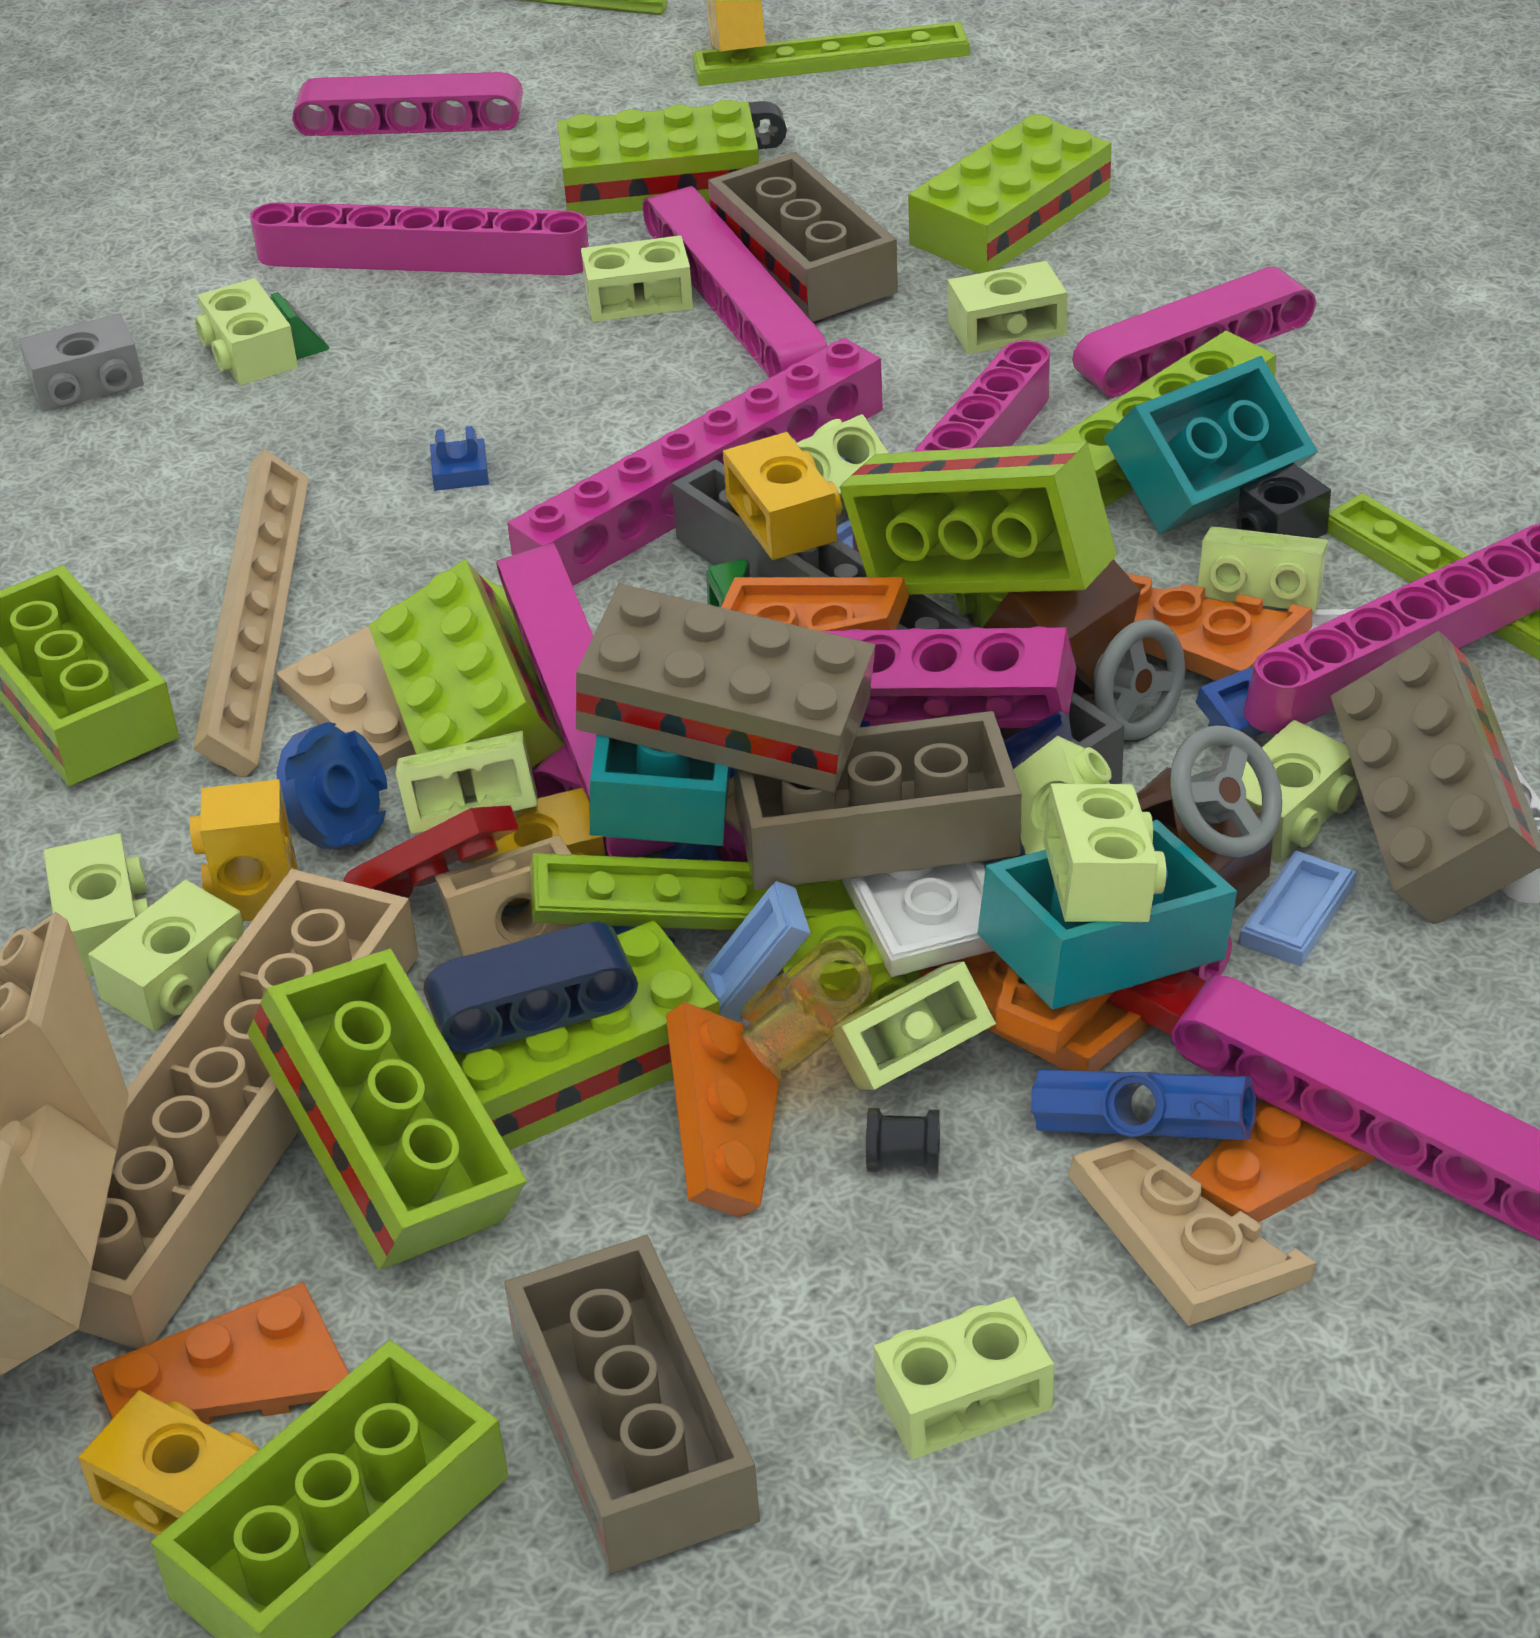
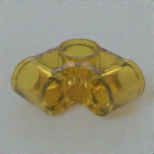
[739,938,872,1081]

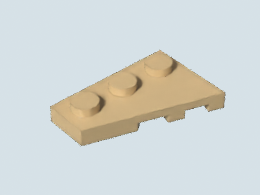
[275,626,416,771]
[1068,1137,1317,1326]

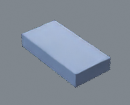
[1240,850,1356,967]
[703,881,811,1022]

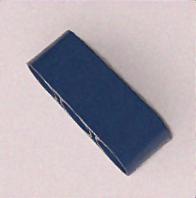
[423,922,638,1053]

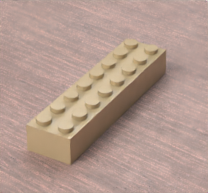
[78,869,419,1349]

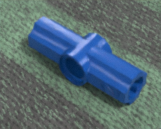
[1031,1069,1256,1140]

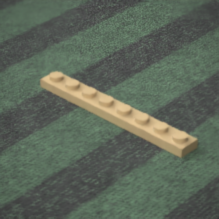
[193,448,309,777]

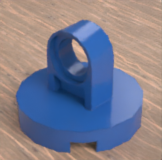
[276,722,387,850]

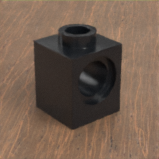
[1237,463,1331,538]

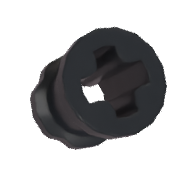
[866,1108,940,1174]

